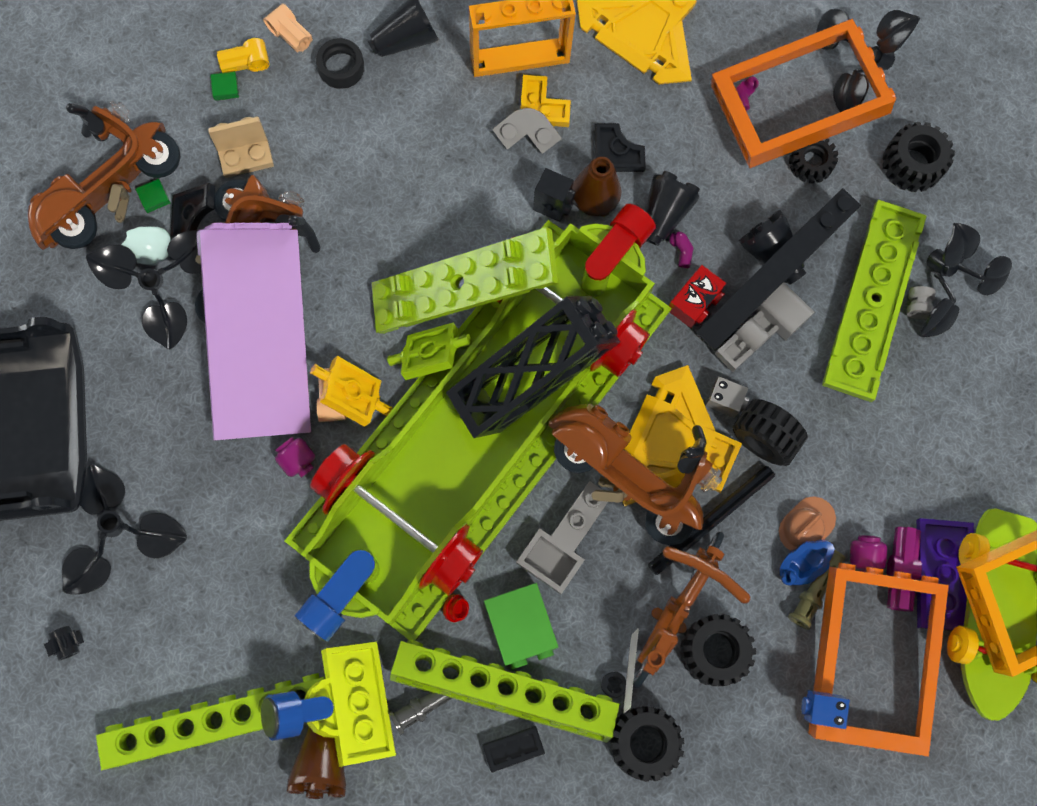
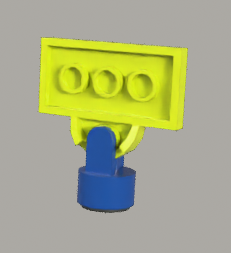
[261,642,396,767]

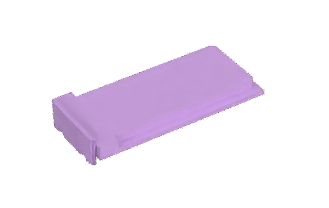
[197,223,311,440]

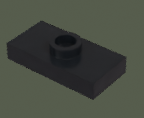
[482,725,545,773]

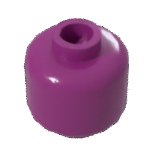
[275,437,316,478]
[850,535,887,572]

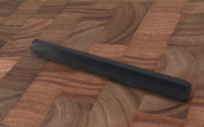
[648,466,775,575]

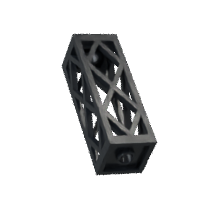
[446,296,621,438]

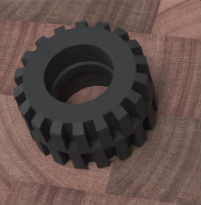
[882,122,955,192]
[732,399,808,466]
[681,614,756,686]
[609,706,684,782]

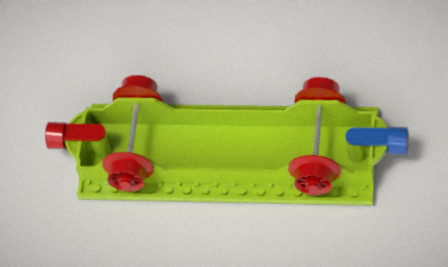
[285,204,672,642]

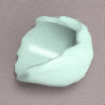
[121,226,171,266]

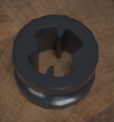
[601,672,626,697]

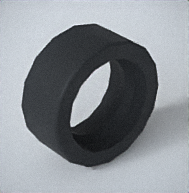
[316,38,364,89]

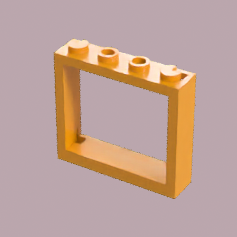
[469,0,576,77]
[956,530,1037,677]

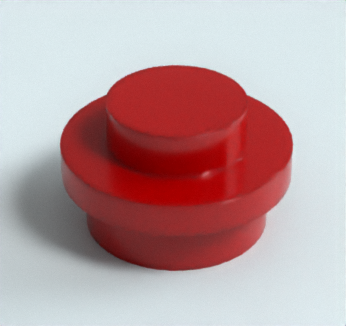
[443,594,469,622]

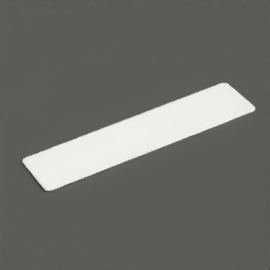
[623,629,639,714]

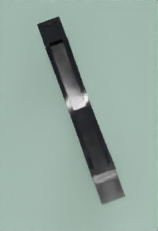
[696,188,861,351]

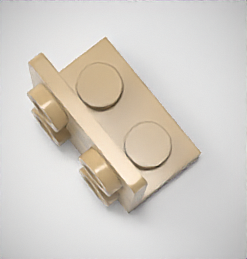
[208,117,274,178]

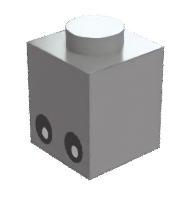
[705,377,749,418]

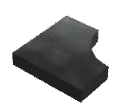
[594,123,646,172]
[170,183,215,240]

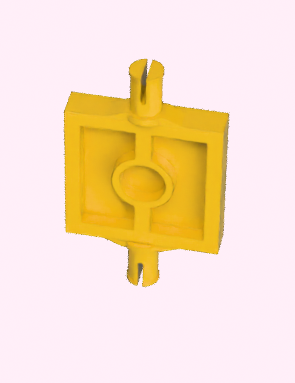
[310,356,393,427]

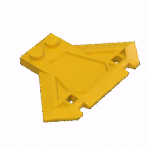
[577,0,697,84]
[623,365,742,507]

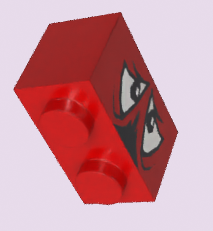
[669,265,726,328]

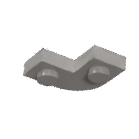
[492,108,562,154]

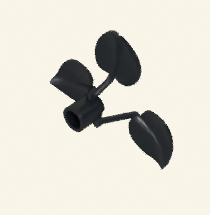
[816,9,920,112]
[919,223,1012,337]
[86,230,202,349]
[62,464,187,595]

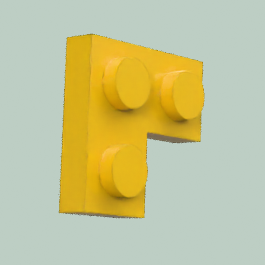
[521,75,571,127]

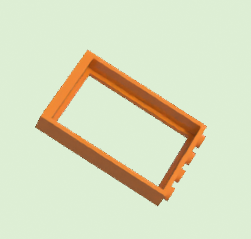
[711,19,896,169]
[808,563,949,757]

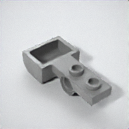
[715,282,815,372]
[516,481,608,595]

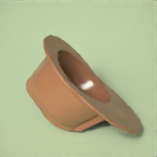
[779,496,836,551]

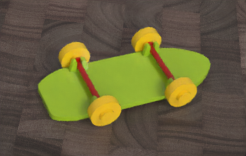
[947,508,1037,721]

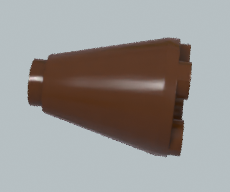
[572,157,622,217]
[286,727,346,799]

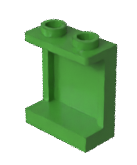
[484,583,558,670]

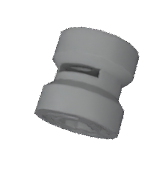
[907,286,936,319]

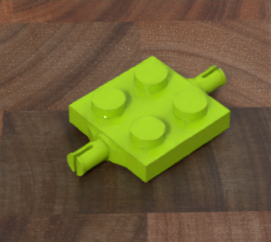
[387,322,472,380]

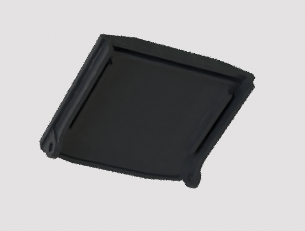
[0,317,87,521]

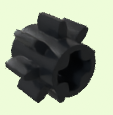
[44,626,84,661]

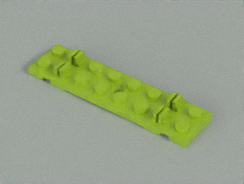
[822,200,927,402]
[371,227,559,334]

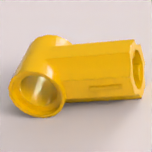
[217,38,270,73]

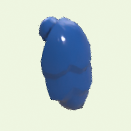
[780,539,835,586]

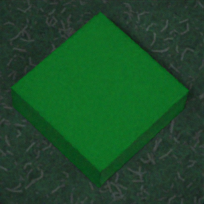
[211,71,239,101]
[136,179,171,213]

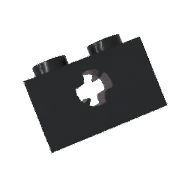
[533,168,576,222]

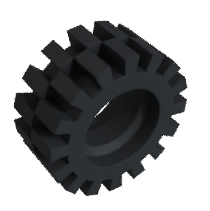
[789,138,838,184]

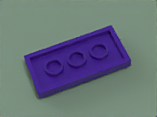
[916,518,974,631]

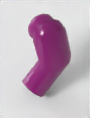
[736,76,759,111]
[669,231,694,269]

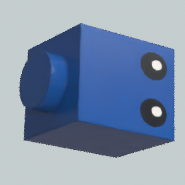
[801,690,850,729]

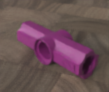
[886,526,922,612]

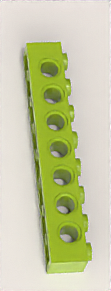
[390,640,619,743]
[96,673,325,770]

